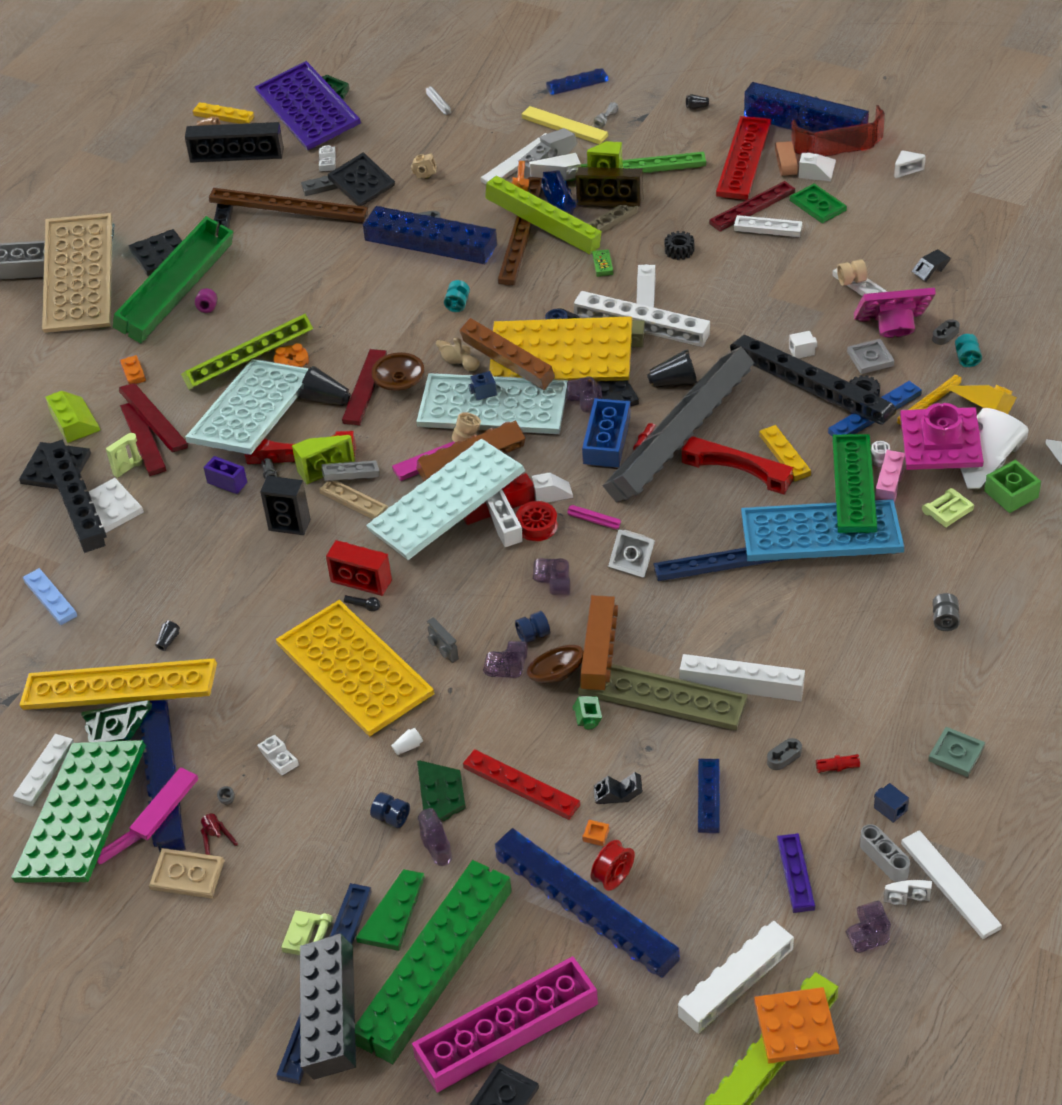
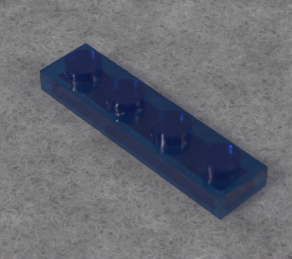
[546,68,608,95]
[698,759,720,833]

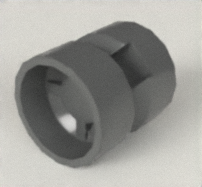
[932,593,960,631]

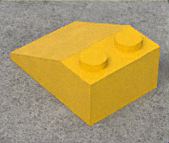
[948,384,1017,414]

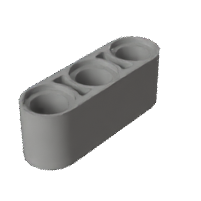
[860,824,910,882]

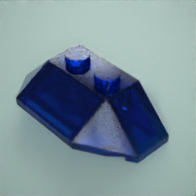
[541,170,576,216]

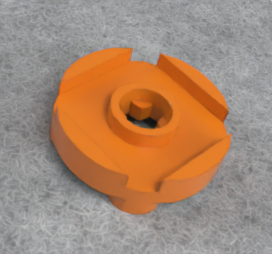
[274,343,309,368]

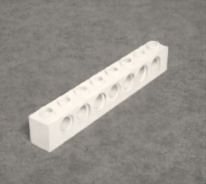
[574,291,710,347]

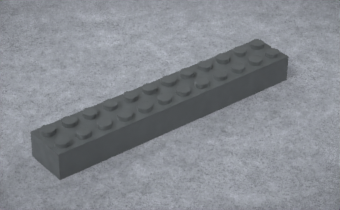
[602,347,754,503]

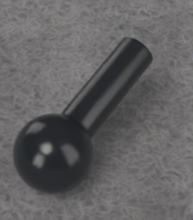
[343,595,380,612]

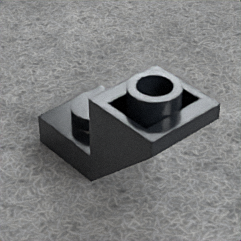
[911,249,951,282]
[594,772,643,804]

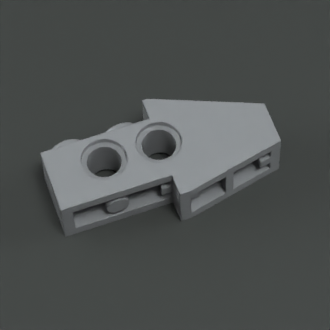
[518,128,577,178]

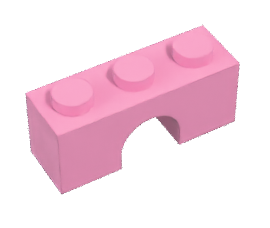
[875,450,905,503]

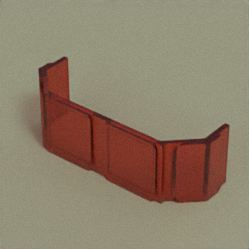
[791,105,885,157]

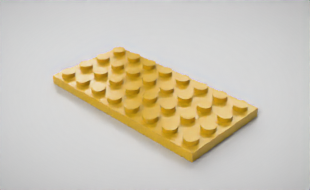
[489,316,633,382]
[276,599,434,737]

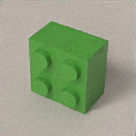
[984,460,1041,513]

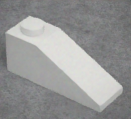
[529,153,581,180]
[637,264,656,308]
[486,489,522,547]

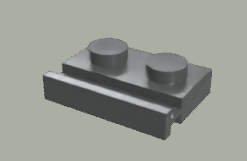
[427,617,459,663]

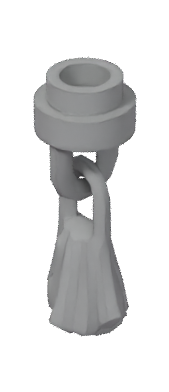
[594,102,619,128]

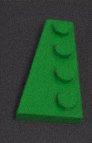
[356,869,425,951]

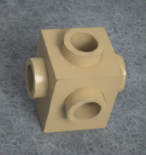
[411,153,437,179]

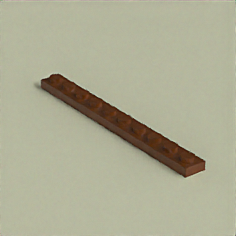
[498,177,544,285]
[209,188,368,222]

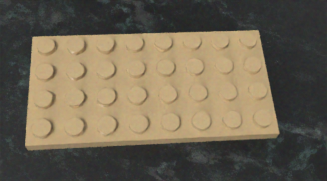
[42,213,112,333]

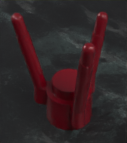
[200,813,238,855]

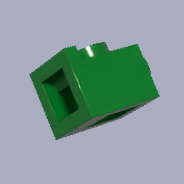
[572,696,602,730]

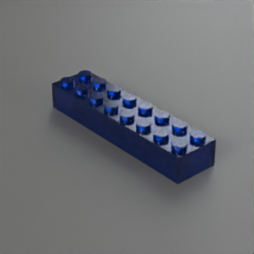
[744,82,869,148]
[363,206,498,265]

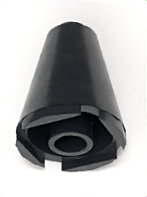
[647,349,698,387]
[299,366,351,405]

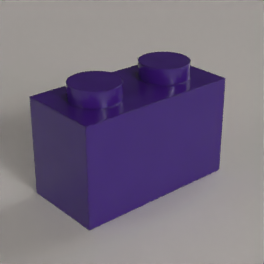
[203,456,248,494]

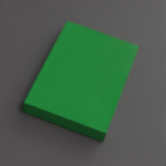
[789,183,847,224]

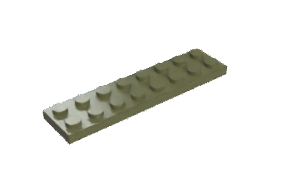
[578,664,747,731]

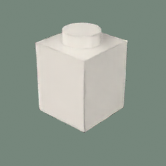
[789,331,817,358]

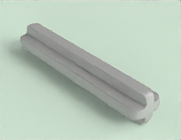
[426,86,451,115]

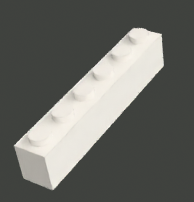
[680,654,805,701]
[678,921,794,1034]

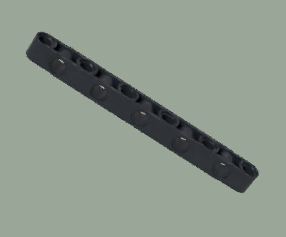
[730,335,896,425]

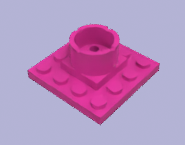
[854,288,936,338]
[900,403,984,470]

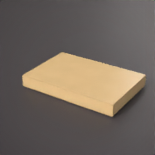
[149,848,225,899]

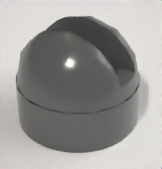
[217,786,235,805]

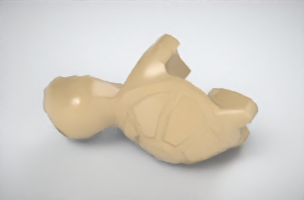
[436,338,480,371]

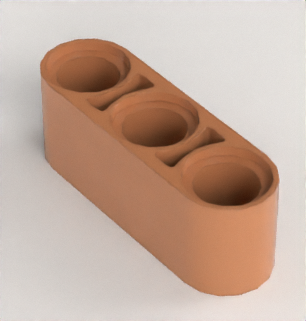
[775,141,798,176]

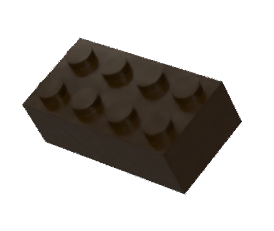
[575,167,644,207]

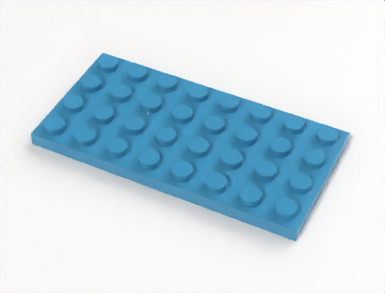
[741,499,904,561]

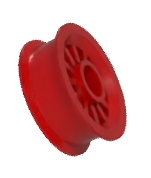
[516,501,558,541]
[590,840,635,891]

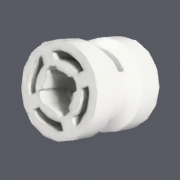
[871,441,890,467]

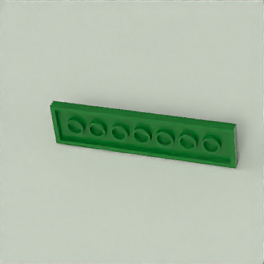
[832,434,877,533]

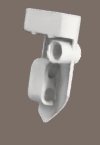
[960,408,1029,489]

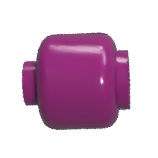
[194,288,218,313]

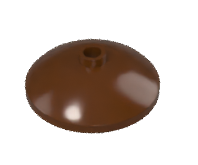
[372,352,425,391]
[527,645,584,683]

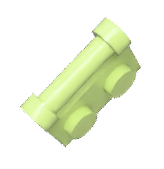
[106,433,143,478]
[922,488,974,527]
[281,910,333,955]

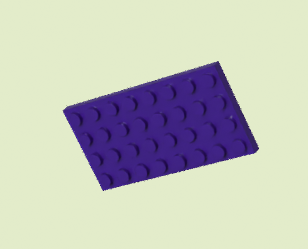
[254,61,361,151]

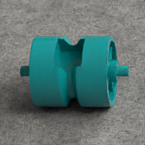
[444,280,470,312]
[955,334,982,367]

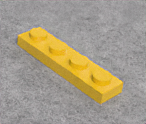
[193,102,254,124]
[759,425,811,482]

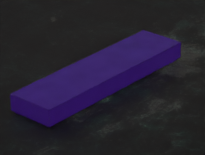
[777,833,815,913]

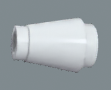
[391,728,423,755]

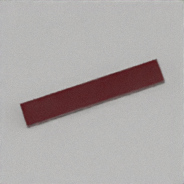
[709,181,795,232]
[342,349,387,426]
[119,383,188,453]
[120,403,167,477]

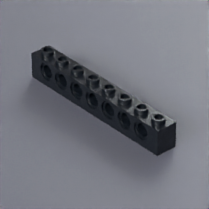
[42,439,107,553]

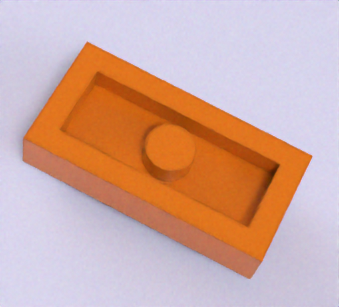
[120,355,146,384]

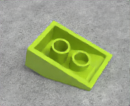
[292,435,355,484]

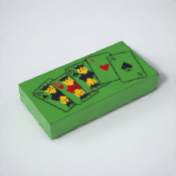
[592,249,613,277]

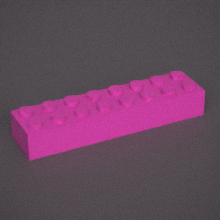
[412,956,598,1093]

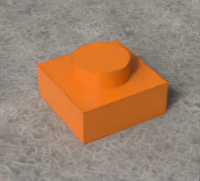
[582,820,610,846]

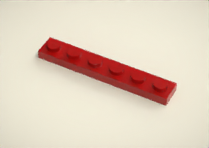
[463,749,580,820]

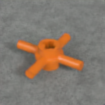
[511,161,529,192]

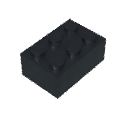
[260,476,311,536]

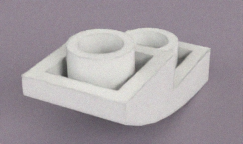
[319,145,336,171]
[257,735,299,775]
[884,880,932,905]

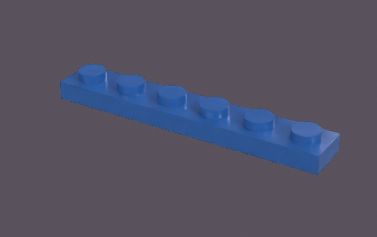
[828,380,922,436]

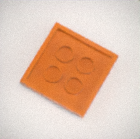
[754,987,839,1064]

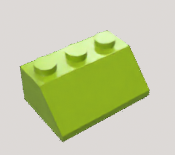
[587,141,623,168]
[45,391,101,443]

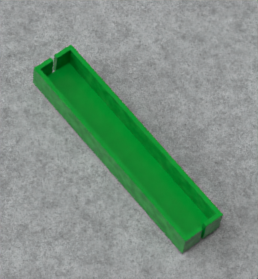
[112,216,234,343]
[355,860,512,1065]

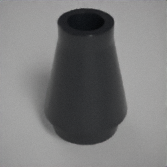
[685,94,709,110]
[155,621,180,651]

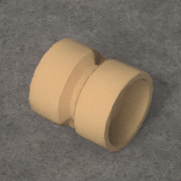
[837,259,867,286]
[452,412,481,442]

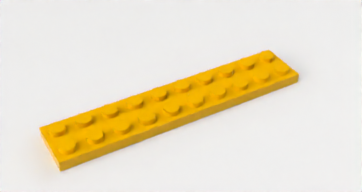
[19,658,217,710]

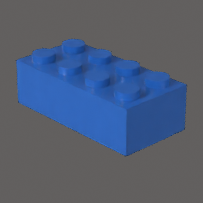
[582,398,631,467]

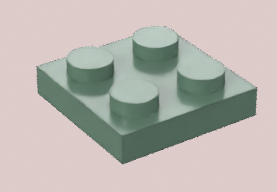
[928,727,985,777]

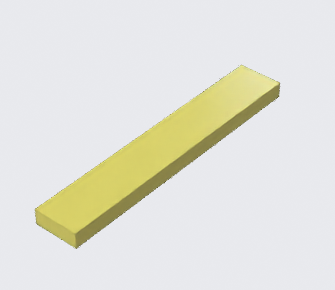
[521,106,608,144]

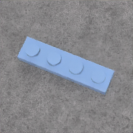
[23,568,77,626]

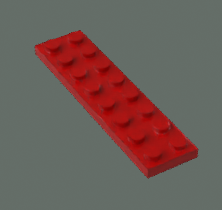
[716,116,771,200]

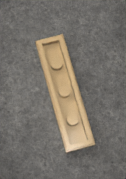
[319,481,389,519]

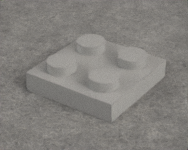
[847,339,894,374]

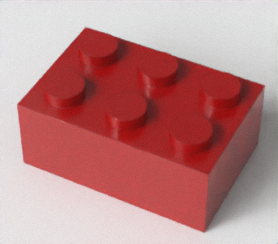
[326,540,392,596]

